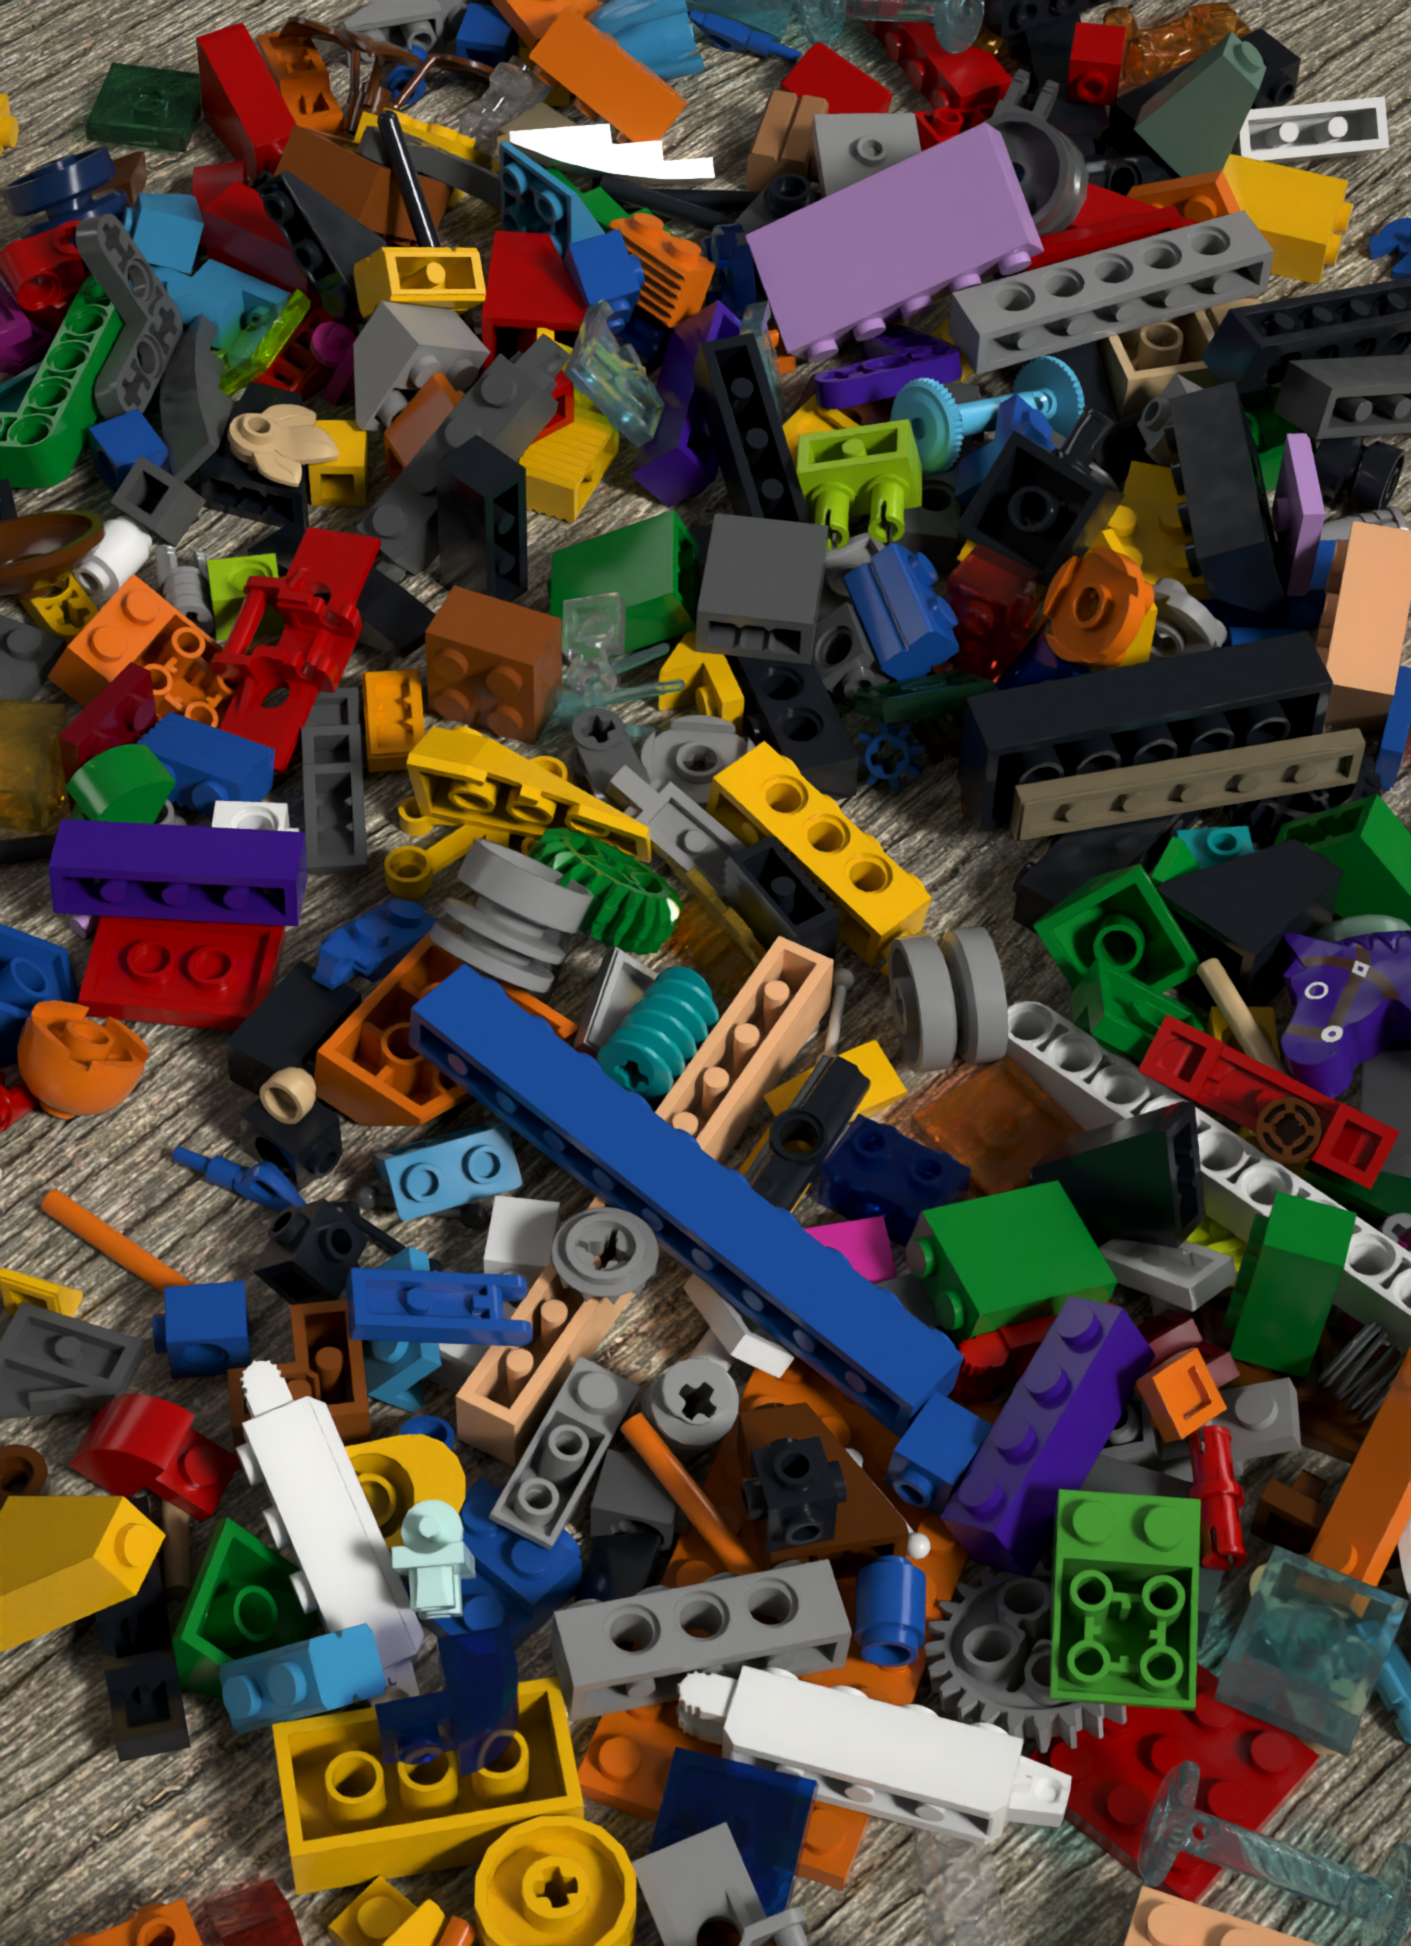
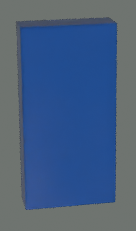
[1374,665,1411,791]

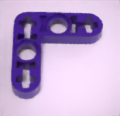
[814,325,962,409]

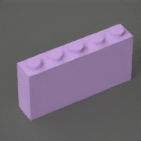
[745,122,1044,363]

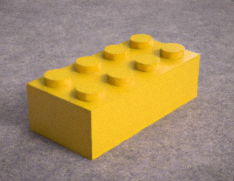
[272,1676,584,1895]

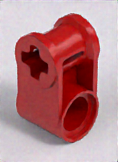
[0,220,92,311]

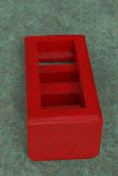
[247,305,359,401]

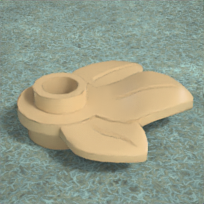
[228,404,339,487]

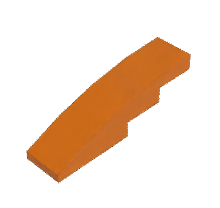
[257,31,349,139]

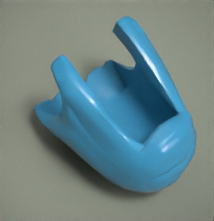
[587,0,705,80]

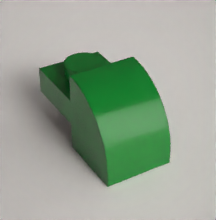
[65,744,176,824]

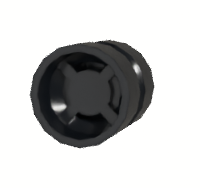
[1314,436,1406,512]

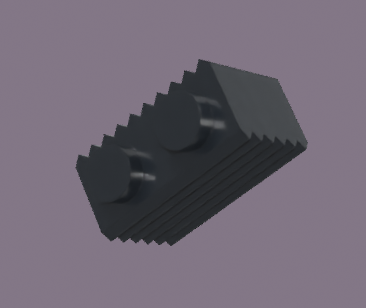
[722,836,840,962]

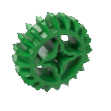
[527,828,683,955]

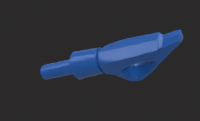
[689,10,802,63]
[172,1146,307,1212]

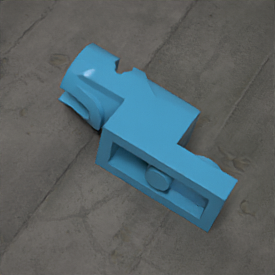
[129,259,301,350]

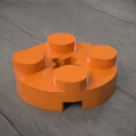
[1043,547,1154,668]

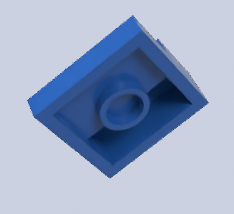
[400,1478,582,1678]

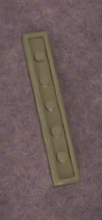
[1010,728,1366,841]

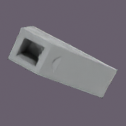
[488,1356,640,1550]

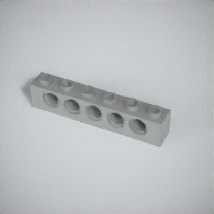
[949,210,1274,375]

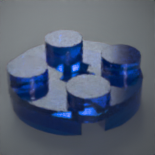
[700,223,756,323]

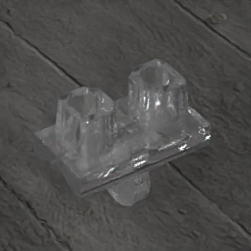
[458,55,553,158]

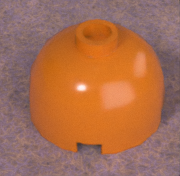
[17,1000,149,1119]

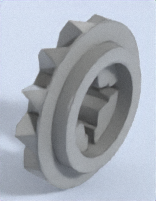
[552,1207,659,1305]

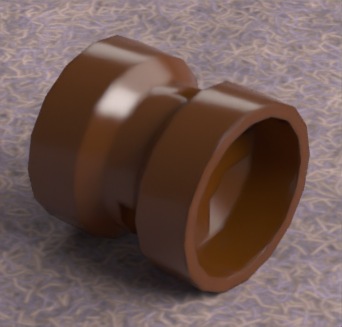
[1256,1097,1322,1165]

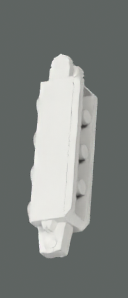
[235,1360,424,1707]
[676,1665,1072,1845]

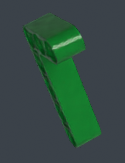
[0,274,132,488]

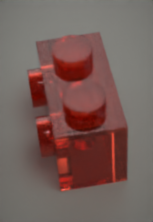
[945,543,1039,686]

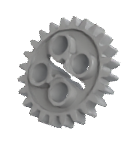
[925,1559,1127,1753]

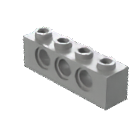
[551,1559,852,1721]

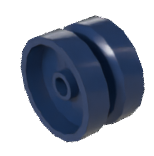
[0,146,133,246]

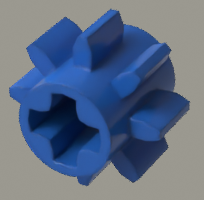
[857,716,927,791]

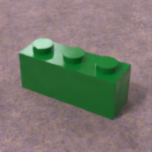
[1222,1191,1357,1379]

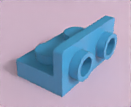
[371,1120,522,1221]

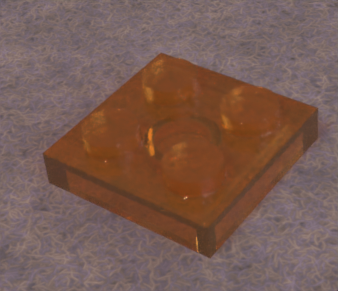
[910,1055,1086,1198]

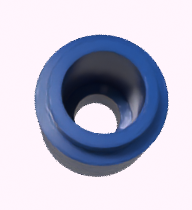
[854,1555,926,1667]

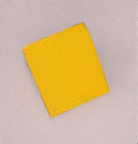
[0,1268,83,1317]

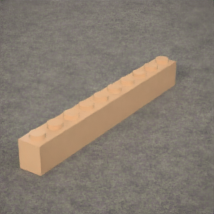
[455,936,834,1468]

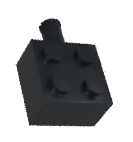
[954,404,1125,589]

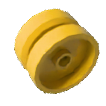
[474,1815,636,1946]

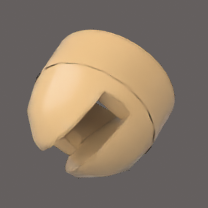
[260,1067,316,1124]

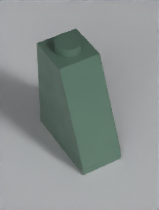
[1134,31,1267,177]

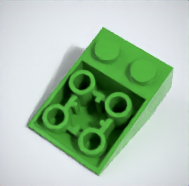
[1050,1489,1201,1711]

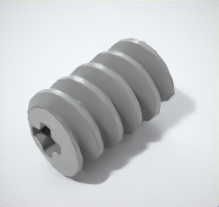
[629,1358,739,1463]

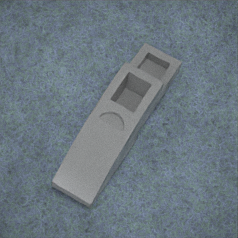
[344,0,494,68]
[1100,1377,1301,1482]

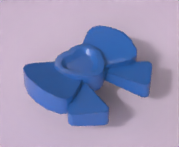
[1369,217,1411,280]

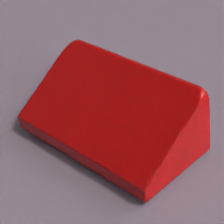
[780,42,892,114]

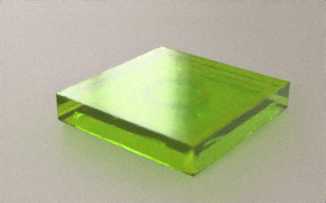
[218,289,311,397]

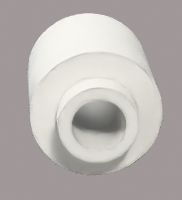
[74,516,152,597]

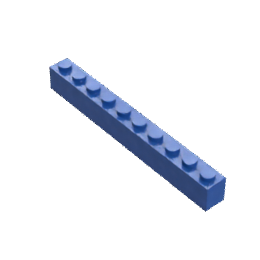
[409,963,964,1439]

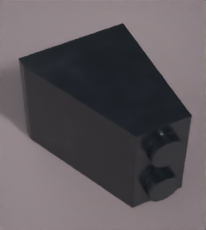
[1156,839,1343,1013]

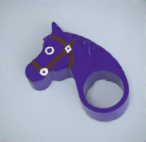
[1281,930,1411,1099]

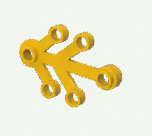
[384,756,574,901]

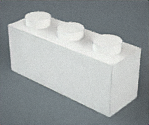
[1230,96,1389,164]

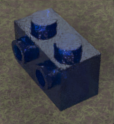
[818,1114,971,1248]

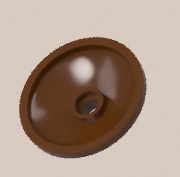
[0,510,106,600]

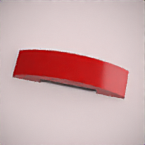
[1137,1014,1400,1190]

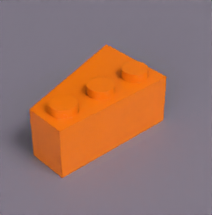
[528,4,689,144]

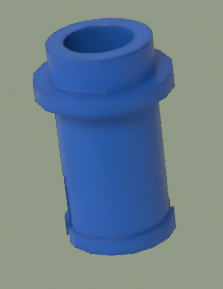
[386,44,428,104]

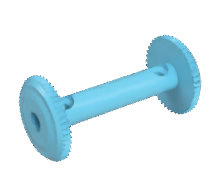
[890,356,1085,476]

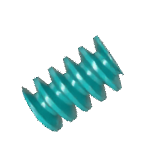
[596,966,720,1100]

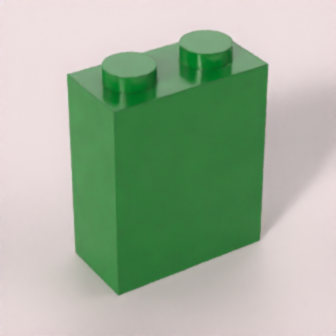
[547,509,699,670]
[905,1180,1118,1346]

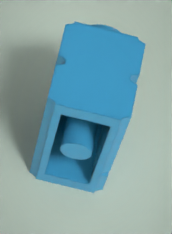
[218,1623,387,1734]

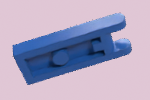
[346,1268,533,1346]

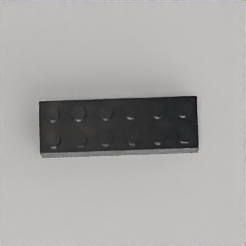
[957,631,1333,830]

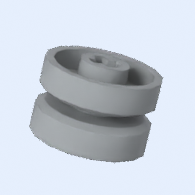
[889,925,1008,1073]

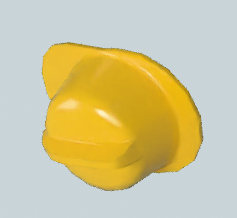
[345,1434,466,1550]

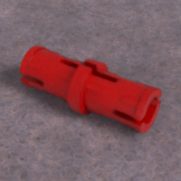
[1186,1425,1247,1571]

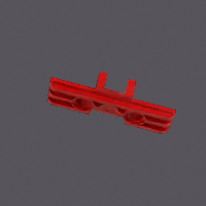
[209,527,382,774]

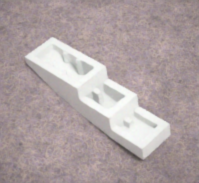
[497,123,715,185]

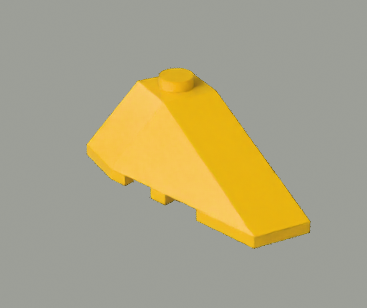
[406,726,653,863]

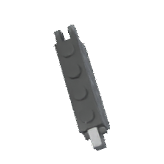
[356,334,570,583]

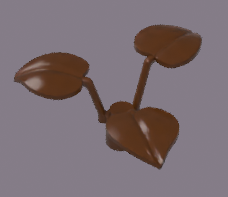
[279,16,510,136]

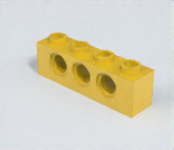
[705,741,932,968]

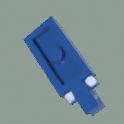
[312,897,439,990]

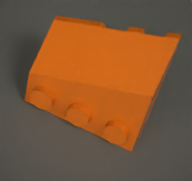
[314,930,580,1126]

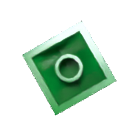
[1033,864,1202,993]
[172,1517,318,1699]

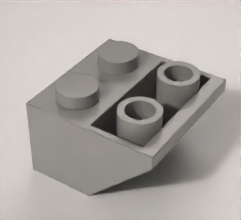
[353,301,491,432]

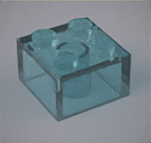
[1214,1545,1409,1757]

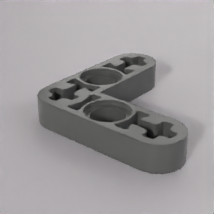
[356,126,501,209]
[76,214,183,420]

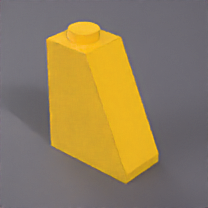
[0,1496,166,1653]

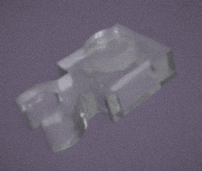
[561,592,626,696]

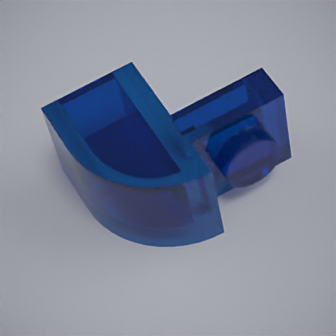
[375,1624,520,1776]

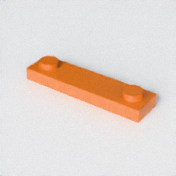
[1296,1346,1411,1612]

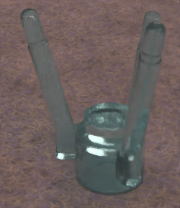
[555,643,685,739]

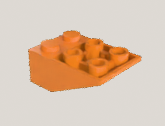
[47,574,239,729]

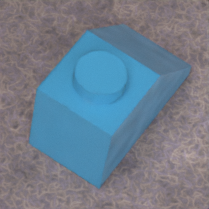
[121,193,204,274]

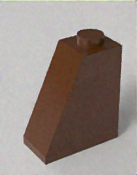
[737,1402,909,1580]

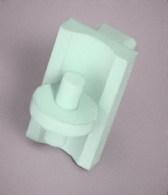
[391,1499,476,1620]

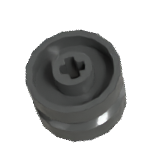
[983,113,1089,236]

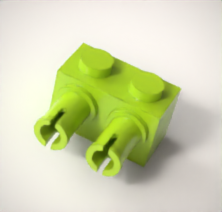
[797,419,923,551]

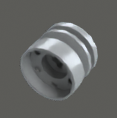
[429,838,594,993]

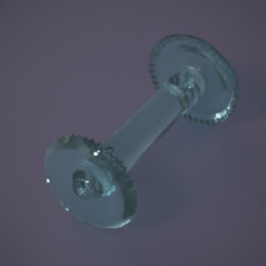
[797,0,984,54]
[1138,1760,1411,1946]

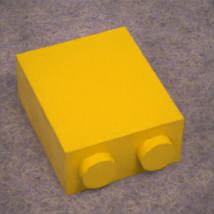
[1222,154,1353,285]

